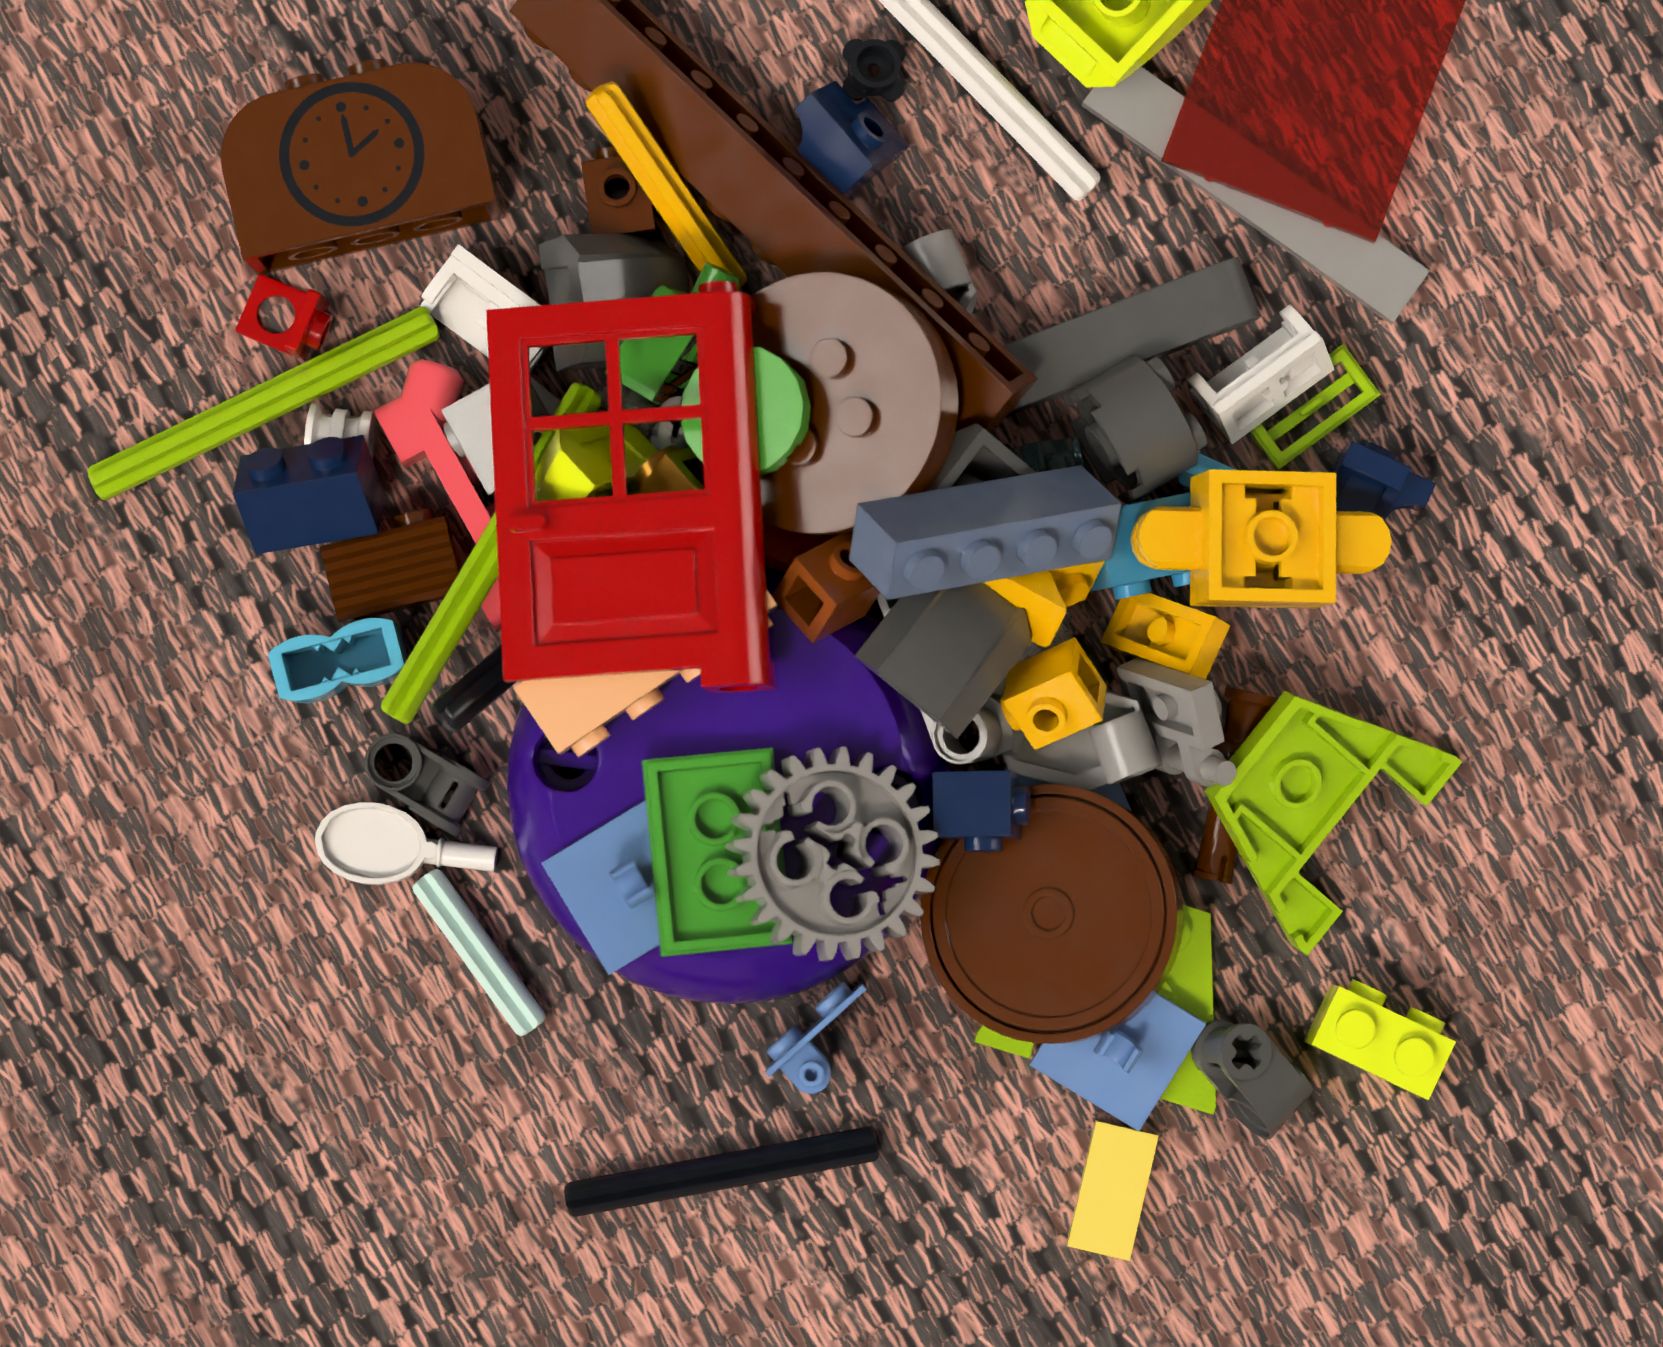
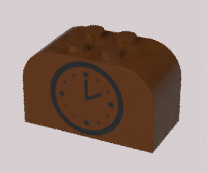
[221,59,504,275]

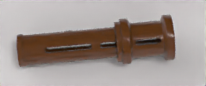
[1192,686,1278,884]

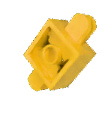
[1130,469,1392,609]

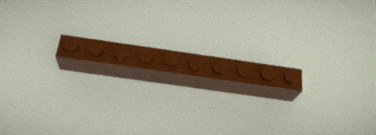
[510,0,1038,434]

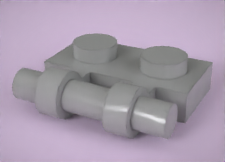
[1117,658,1236,787]

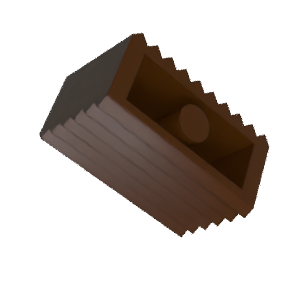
[320,508,461,624]

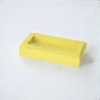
[1066,1120,1159,1261]

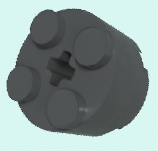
[1064,355,1208,504]

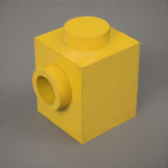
[1000,637,1107,750]

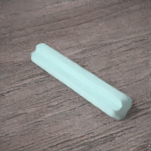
[412,869,546,1036]

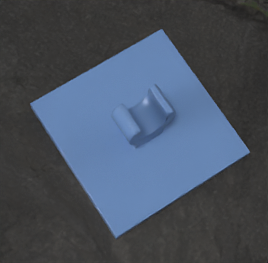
[541,801,659,975]
[1029,993,1206,1131]

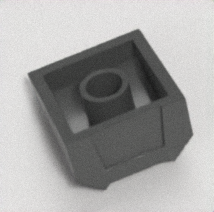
[538,233,690,371]
[854,582,1032,739]

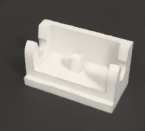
[420,244,550,372]
[1187,305,1335,444]

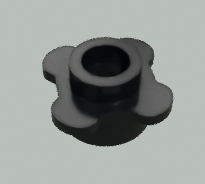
[842,39,905,102]

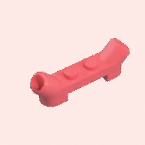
[373,359,501,632]

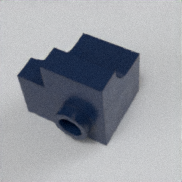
[794,81,910,199]
[1331,440,1436,521]

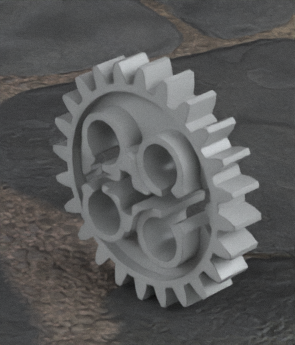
[726,747,940,962]

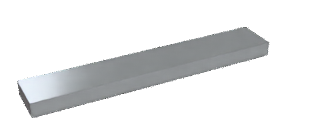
[1081,66,1430,325]

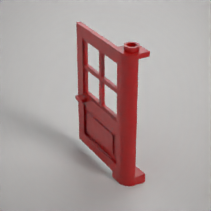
[486,281,776,693]

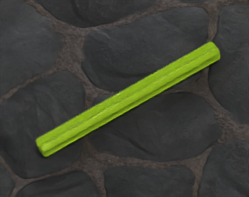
[88,307,440,500]
[381,382,602,724]

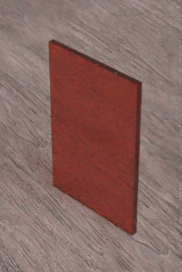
[1161,0,1466,244]

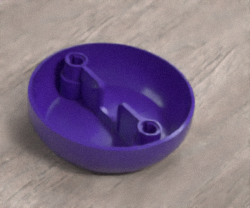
[507,567,951,1004]

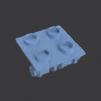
[765,981,867,1094]

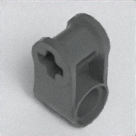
[364,734,491,837]
[1191,1020,1313,1139]

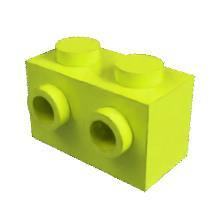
[1304,979,1456,1100]

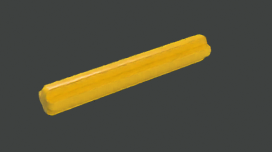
[585,81,747,292]

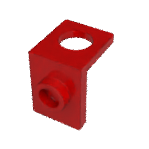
[235,274,333,361]

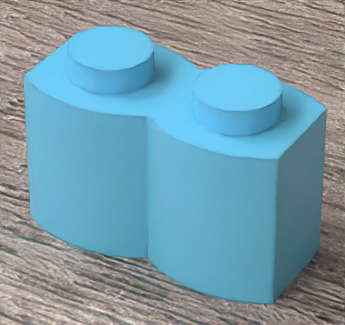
[268,618,408,703]

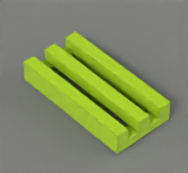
[1250,344,1381,471]

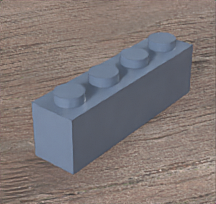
[849,465,1122,600]

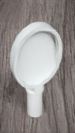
[315,802,498,885]

